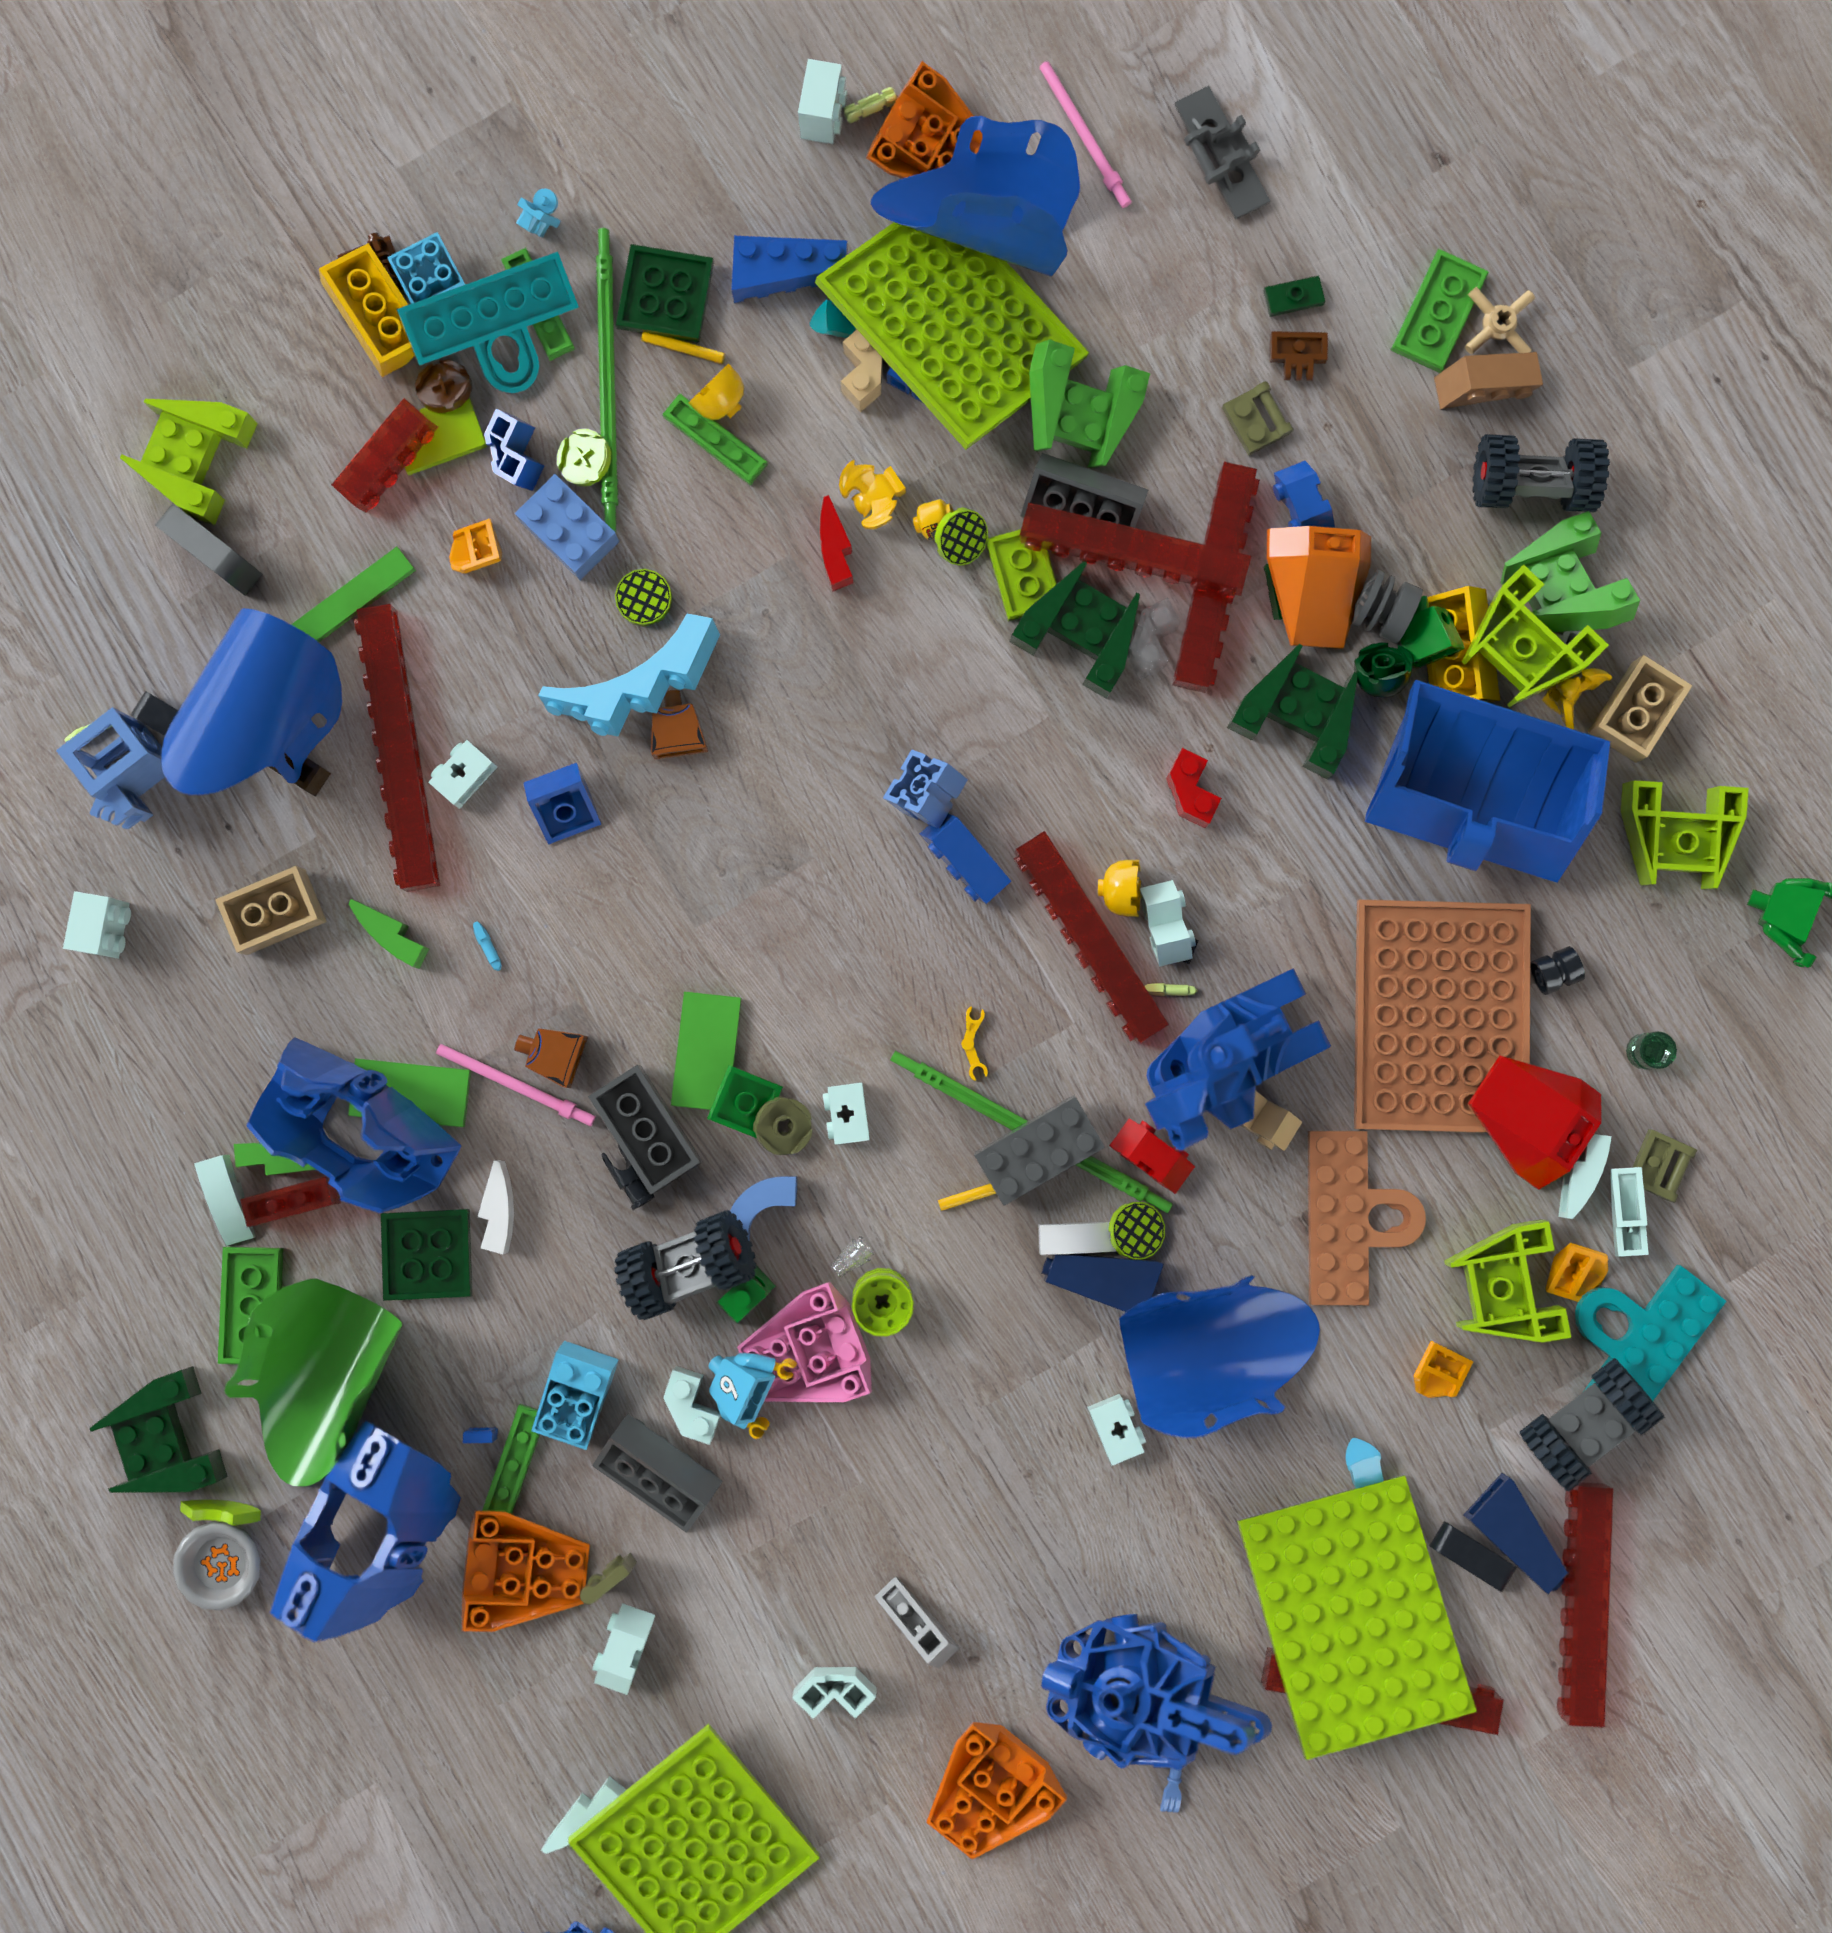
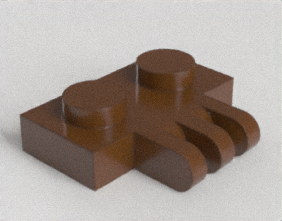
[1270,331,1328,381]

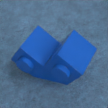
[484,408,545,491]
[1273,461,1335,528]

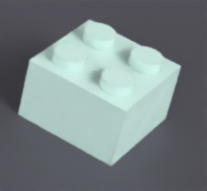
[798,59,847,144]
[63,891,131,959]

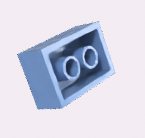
[515,474,620,581]

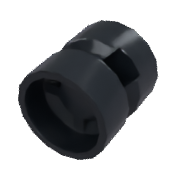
[1530,946,1585,995]

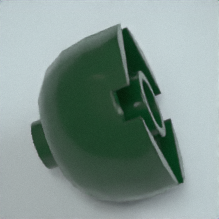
[1354,642,1413,697]

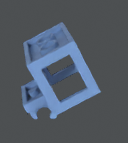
[56,707,165,829]

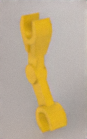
[961,1006,988,1081]

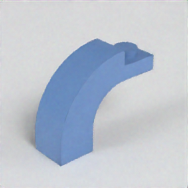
[730,1176,797,1241]

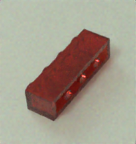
[331,398,438,513]

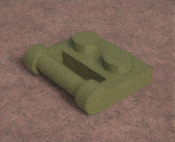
[1222,381,1294,456]
[1632,1129,1697,1203]
[580,1553,637,1604]

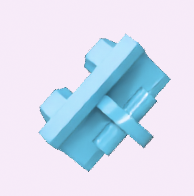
[516,188,561,238]

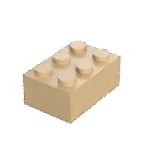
[1588,655,1692,763]
[215,866,327,955]

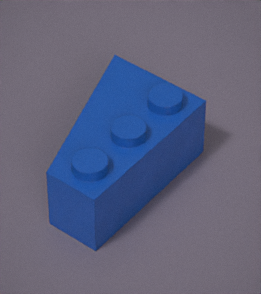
[920,813,1011,904]

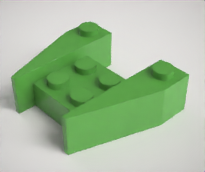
[1029,339,1150,469]
[1500,511,1640,632]

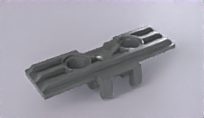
[1174,86,1271,220]

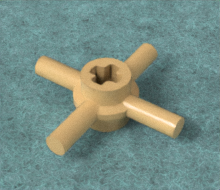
[1465,287,1535,354]

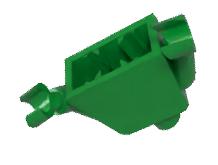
[1747,878,1832,968]

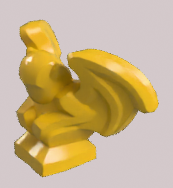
[839,460,906,530]
[1542,668,1613,730]

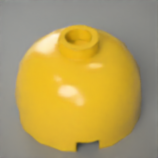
[689,363,744,420]
[1098,860,1141,917]

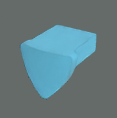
[1346,1438,1384,1489]

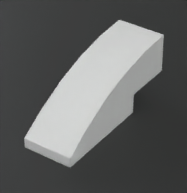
[478,1160,514,1254]
[1038,1222,1116,1255]

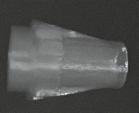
[831,1236,874,1277]

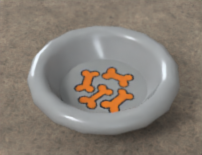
[173,1522,261,1610]

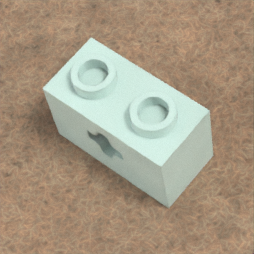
[428,740,497,809]
[823,1083,870,1145]
[1087,1394,1146,1466]

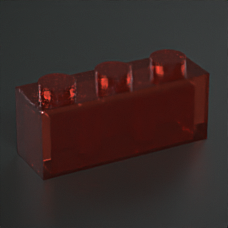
[240,1176,341,1227]

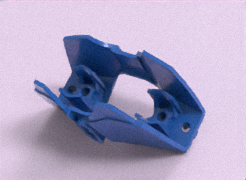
[246,1037,461,1213]
[270,1421,461,1642]

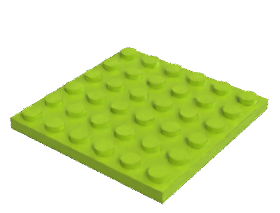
[568,1724,820,1933]

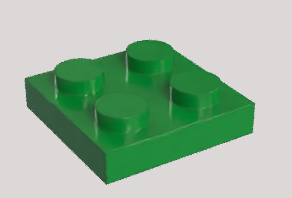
[707,1065,783,1138]

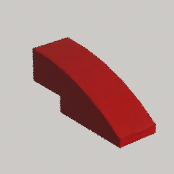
[820,495,853,592]

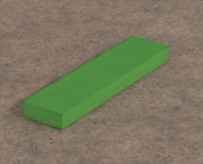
[501,248,575,361]
[662,393,768,486]
[482,1404,540,1514]

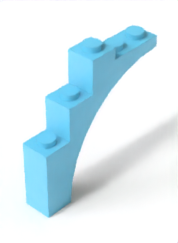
[538,614,720,736]

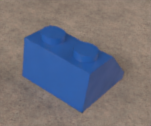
[523,763,602,845]

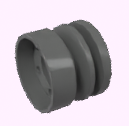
[1352,569,1423,644]

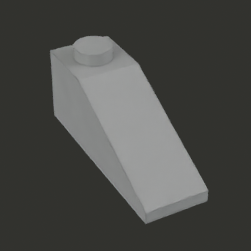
[875,1576,960,1668]

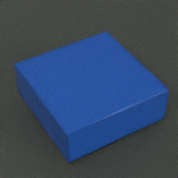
[463,1427,498,1443]

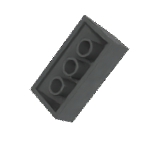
[1020,453,1148,553]
[592,1414,723,1533]

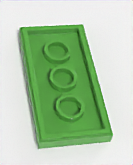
[1390,248,1489,373]
[671,992,742,1110]
[348,1058,471,1127]
[218,1247,283,1364]

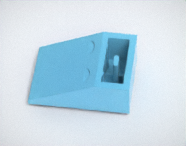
[387,232,465,304]
[531,1341,619,1450]

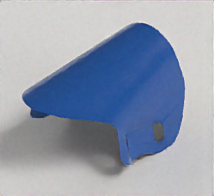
[871,116,1080,277]
[161,608,342,795]
[1119,1275,1320,1438]

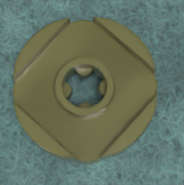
[753,1097,812,1155]

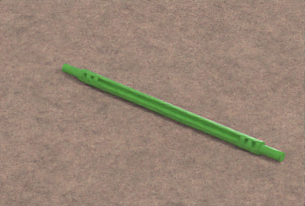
[596,228,618,533]
[890,1050,1173,1213]

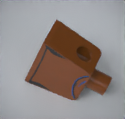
[651,690,708,759]
[514,1028,588,1088]

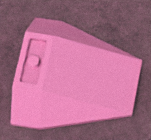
[737,1282,872,1402]

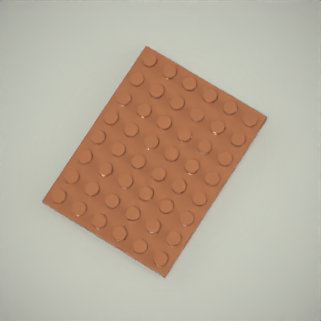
[1354,900,1531,1132]

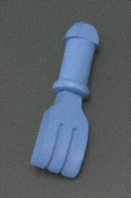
[1160,1768,1182,1813]

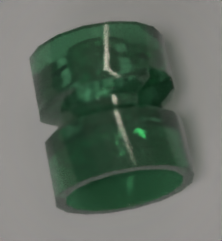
[1626,1031,1677,1070]

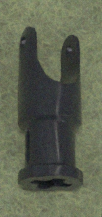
[601,1144,655,1210]

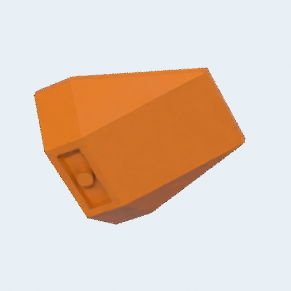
[866,61,983,179]
[1267,526,1371,649]
[462,1510,590,1632]
[926,1722,1067,1859]

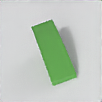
[349,899,429,969]
[234,1143,316,1175]

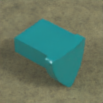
[809,299,856,338]

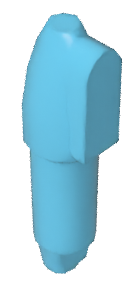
[473,921,502,971]

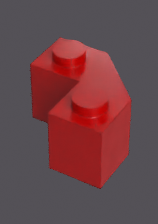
[1166,748,1222,828]
[1109,1118,1195,1194]

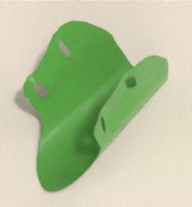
[224,1278,402,1486]

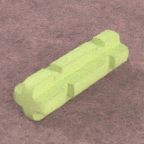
[844,87,897,123]

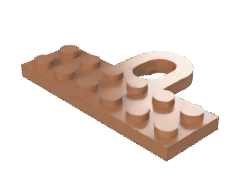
[1308,1131,1426,1305]

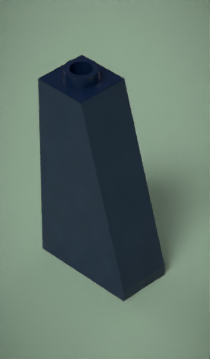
[1041,1254,1164,1312]
[1463,1473,1568,1594]

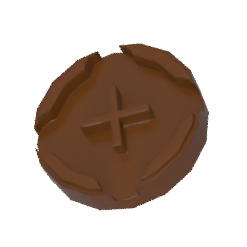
[415,360,472,413]

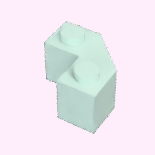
[1140,880,1196,967]
[663,1366,721,1445]
[592,1603,655,1695]
[792,1667,877,1719]

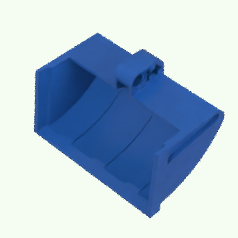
[1365,680,1611,883]

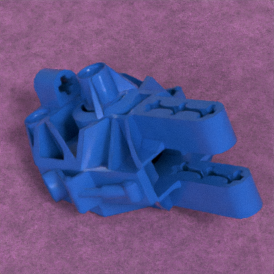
[1145,968,1331,1150]
[1042,1614,1272,1770]

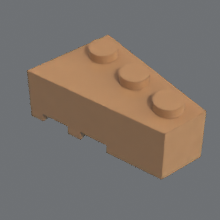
[1434,352,1543,410]

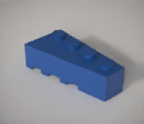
[731,235,848,303]

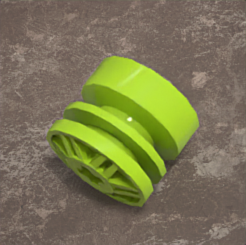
[852,1268,913,1336]

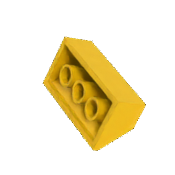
[319,243,415,377]
[1427,586,1500,703]

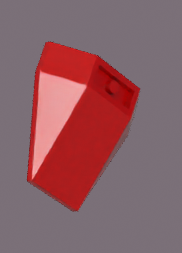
[1468,1055,1601,1190]

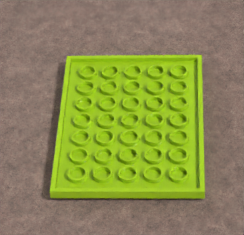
[815,222,1089,450]
[1237,1475,1476,1760]

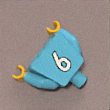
[708,1353,797,1439]

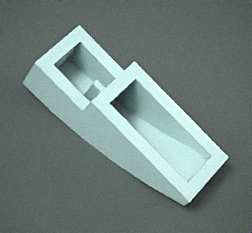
[1558,1134,1612,1219]
[194,1155,256,1246]
[1611,1167,1649,1257]
[541,1776,626,1854]

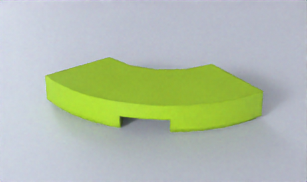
[180,1499,261,1526]

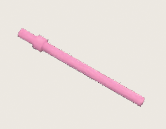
[1039,61,1132,208]
[436,1044,596,1127]

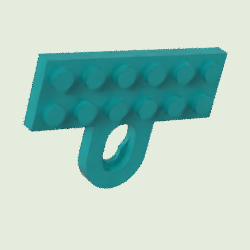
[396,252,579,393]
[1575,1265,1727,1401]

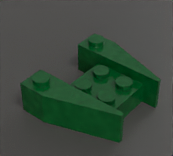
[1009,561,1140,699]
[1227,644,1358,779]
[89,1366,228,1493]

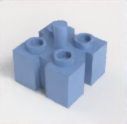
[883,750,968,829]

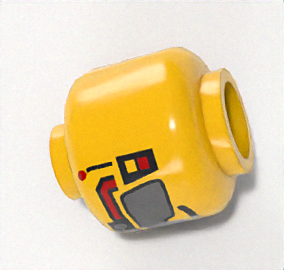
[913,499,954,540]

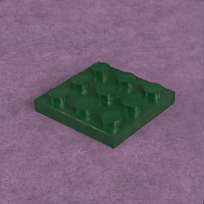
[616,244,714,343]
[380,1209,472,1301]

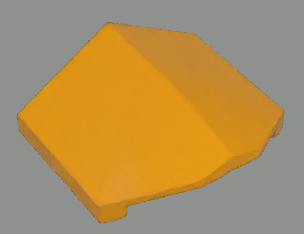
[449,518,502,574]
[1545,1243,1609,1302]
[1413,1341,1474,1398]

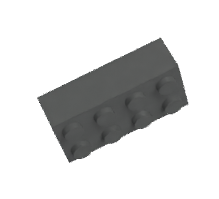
[588,1065,703,1195]
[974,1094,1105,1206]

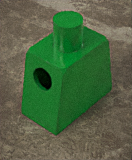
[1401,596,1465,669]
[716,1265,776,1324]

